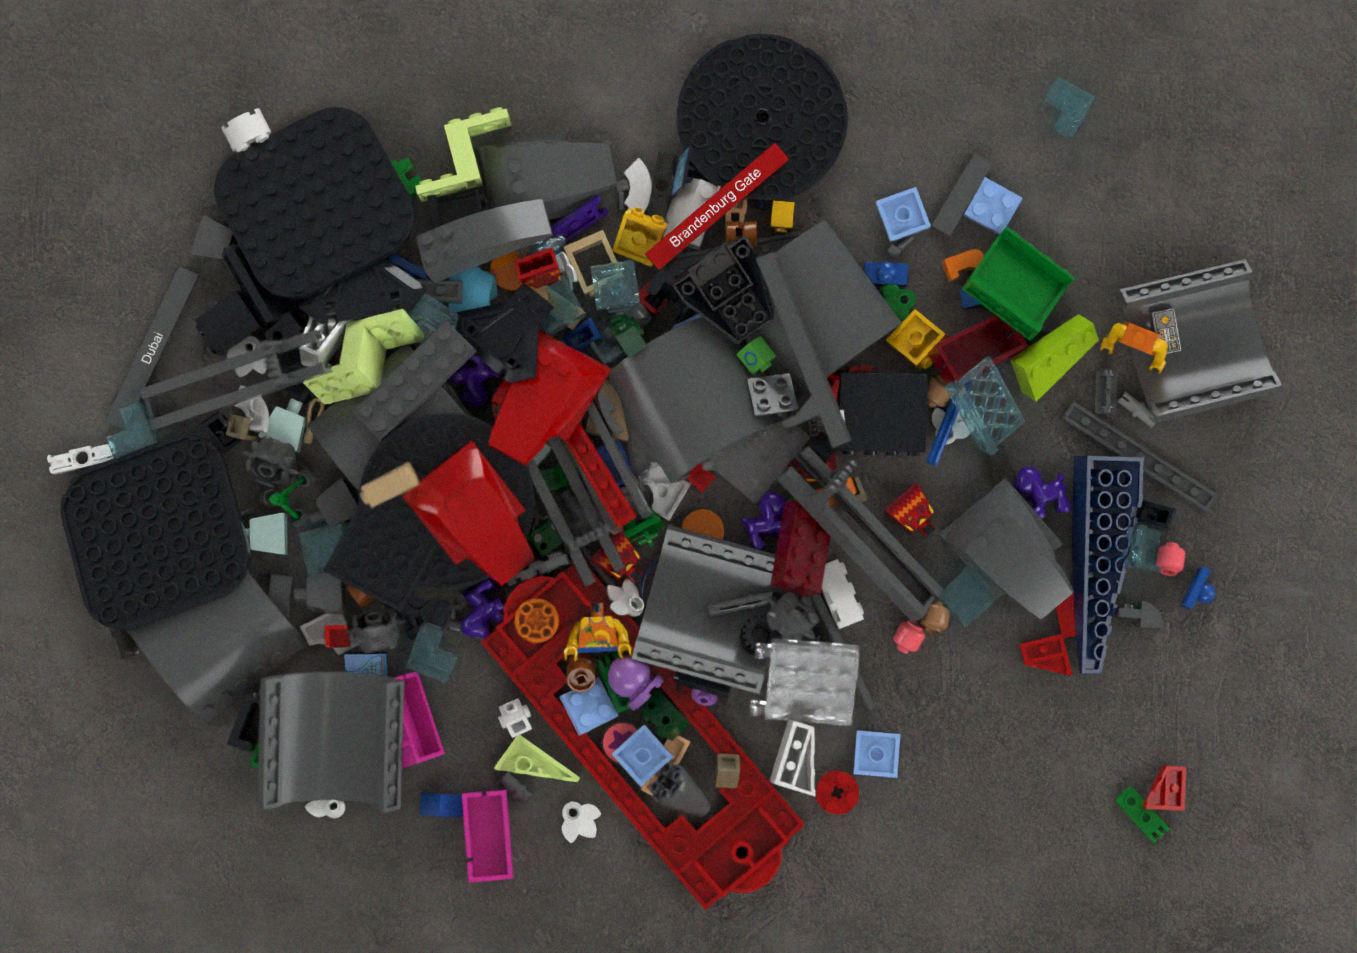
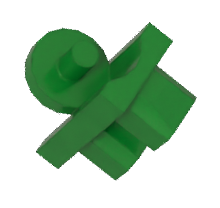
[391,158,422,199]
[624,509,664,547]

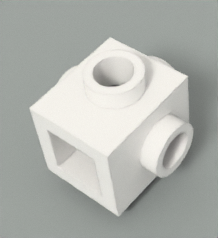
[498,698,532,738]

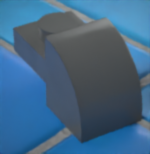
[1116,601,1162,629]

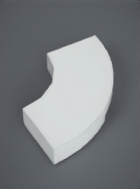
[624,158,652,211]
[234,385,269,433]

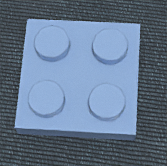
[964,177,1022,235]
[875,187,931,242]
[560,677,618,736]
[612,725,674,787]
[853,730,900,778]

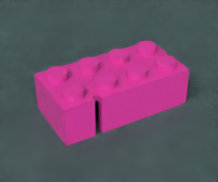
[396,671,445,768]
[462,789,514,882]

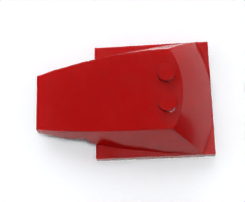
[488,330,611,466]
[402,441,535,585]

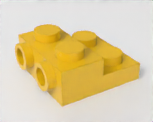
[612,207,668,267]
[886,309,948,371]

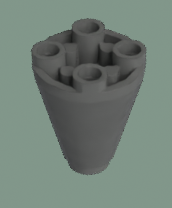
[650,763,711,816]

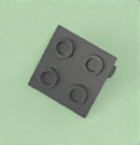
[747,373,798,419]

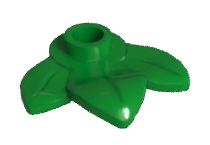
[880,284,916,322]

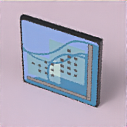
[671,146,695,199]
[343,652,389,677]

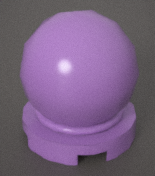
[608,655,664,711]

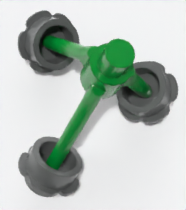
[259,467,315,530]

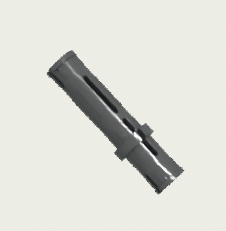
[708,591,773,618]

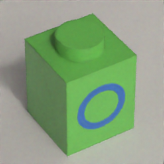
[737,336,776,375]

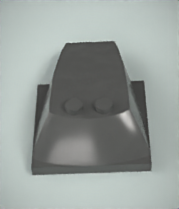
[479,131,617,221]
[940,478,1074,619]

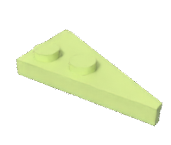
[494,735,580,782]

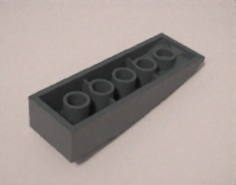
[416,199,553,283]

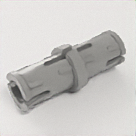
[1117,391,1156,428]

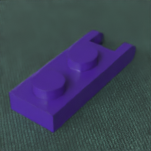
[551,195,609,245]

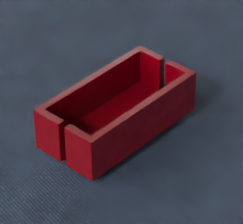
[928,315,1028,391]
[770,499,835,597]

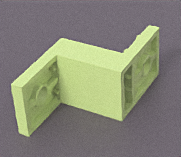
[415,107,511,202]
[303,309,424,405]

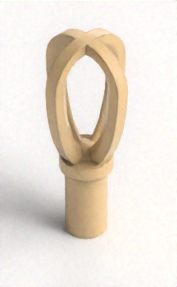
[303,398,325,444]

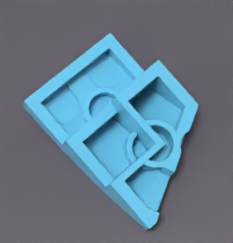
[448,266,497,322]

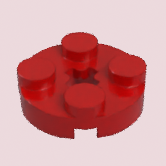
[815,770,859,815]

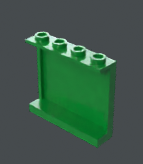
[961,226,1075,341]

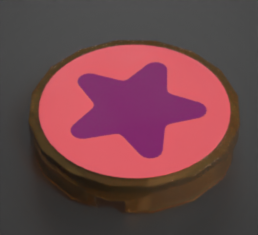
[601,721,639,765]

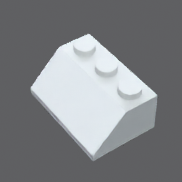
[664,178,721,250]

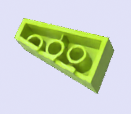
[1010,314,1099,402]

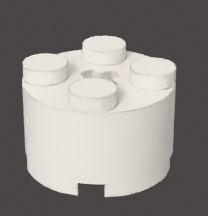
[221,108,271,152]

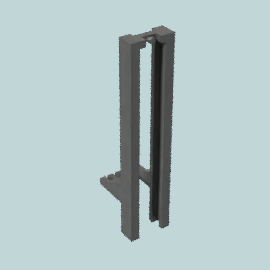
[756,252,852,448]
[140,330,332,430]
[560,340,652,535]
[495,406,625,588]
[777,446,943,623]

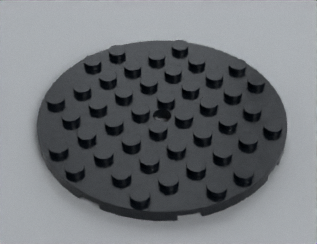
[677,33,848,202]
[358,413,535,588]

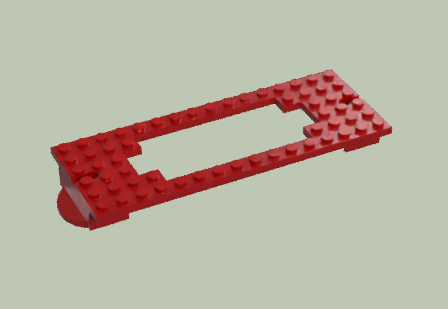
[481,565,805,910]

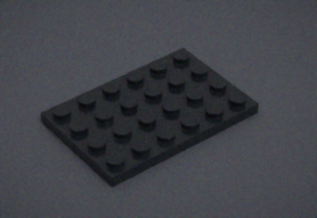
[323,454,438,612]

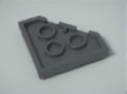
[507,552,572,587]

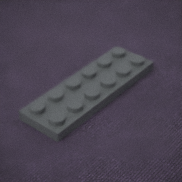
[353,321,476,442]

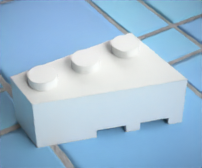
[299,304,353,367]
[821,559,864,630]
[769,719,815,796]

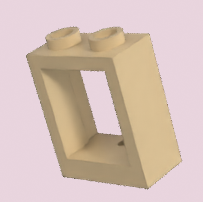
[564,230,624,298]

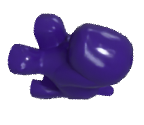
[449,354,501,409]
[1012,467,1072,518]
[740,492,788,550]
[459,577,505,639]

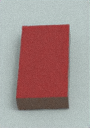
[1055,593,1076,639]

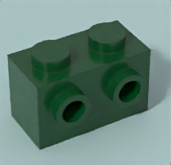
[607,313,647,358]
[639,689,690,742]

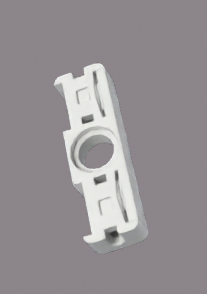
[47,441,118,474]

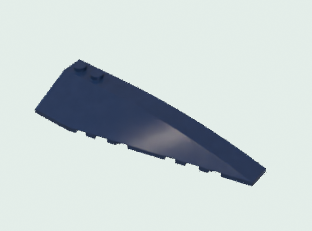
[1072,456,1144,674]

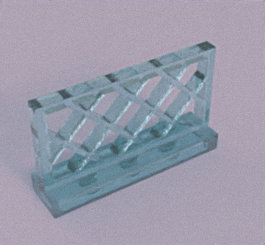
[945,356,1025,456]

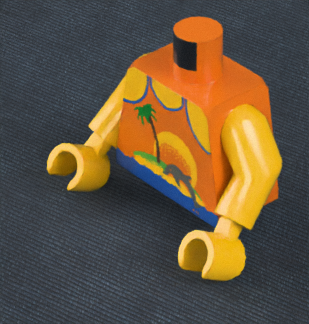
[1100,321,1168,374]
[564,603,633,661]

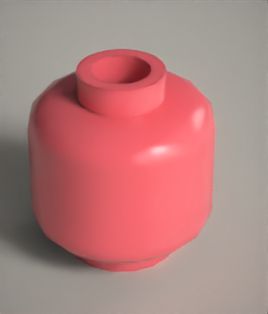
[1156,542,1185,576]
[893,620,925,654]

